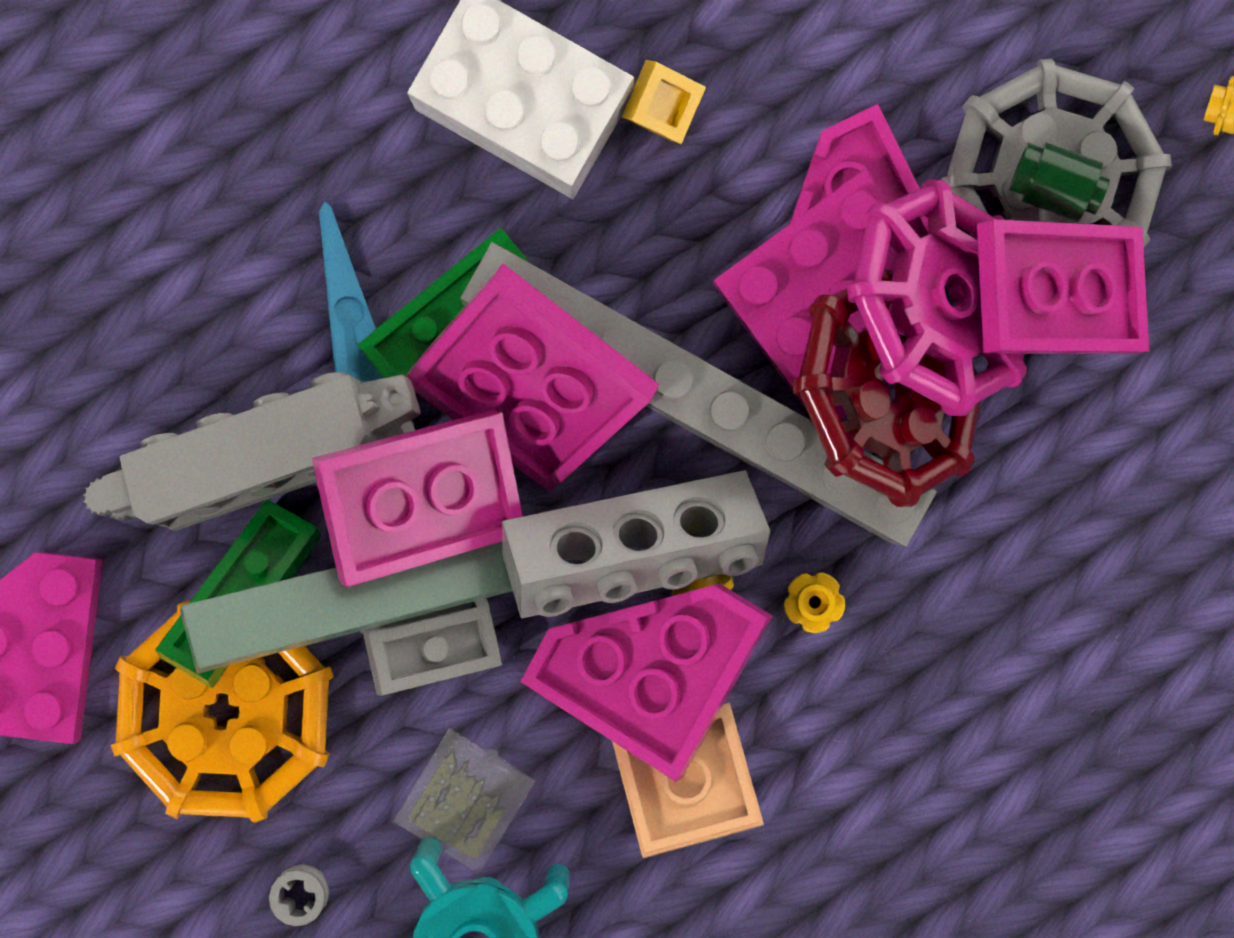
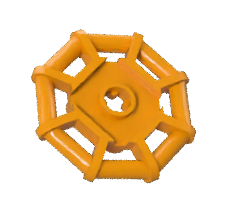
[110,600,334,823]

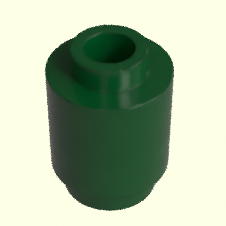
[1009,142,1110,222]

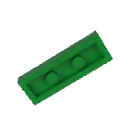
[357,228,531,378]
[155,499,321,689]

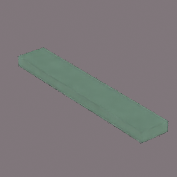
[180,541,513,674]

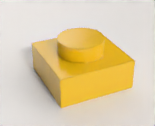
[622,60,706,144]

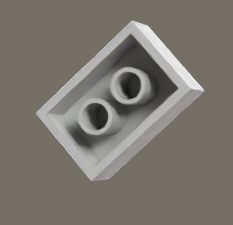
[407,0,634,200]

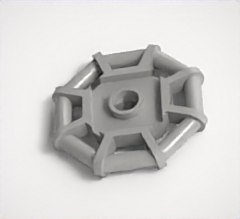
[941,58,1172,248]

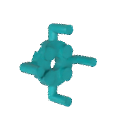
[410,837,570,938]

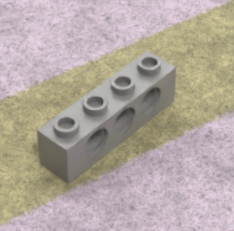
[502,470,770,619]

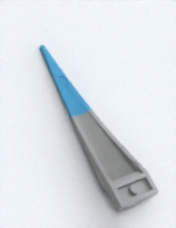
[319,202,502,696]

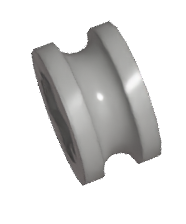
[269,864,330,926]

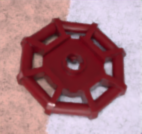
[792,269,981,507]

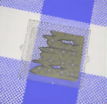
[393,728,536,874]

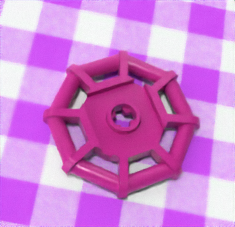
[847,179,1027,416]

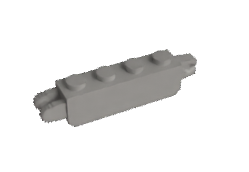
[83,372,421,531]

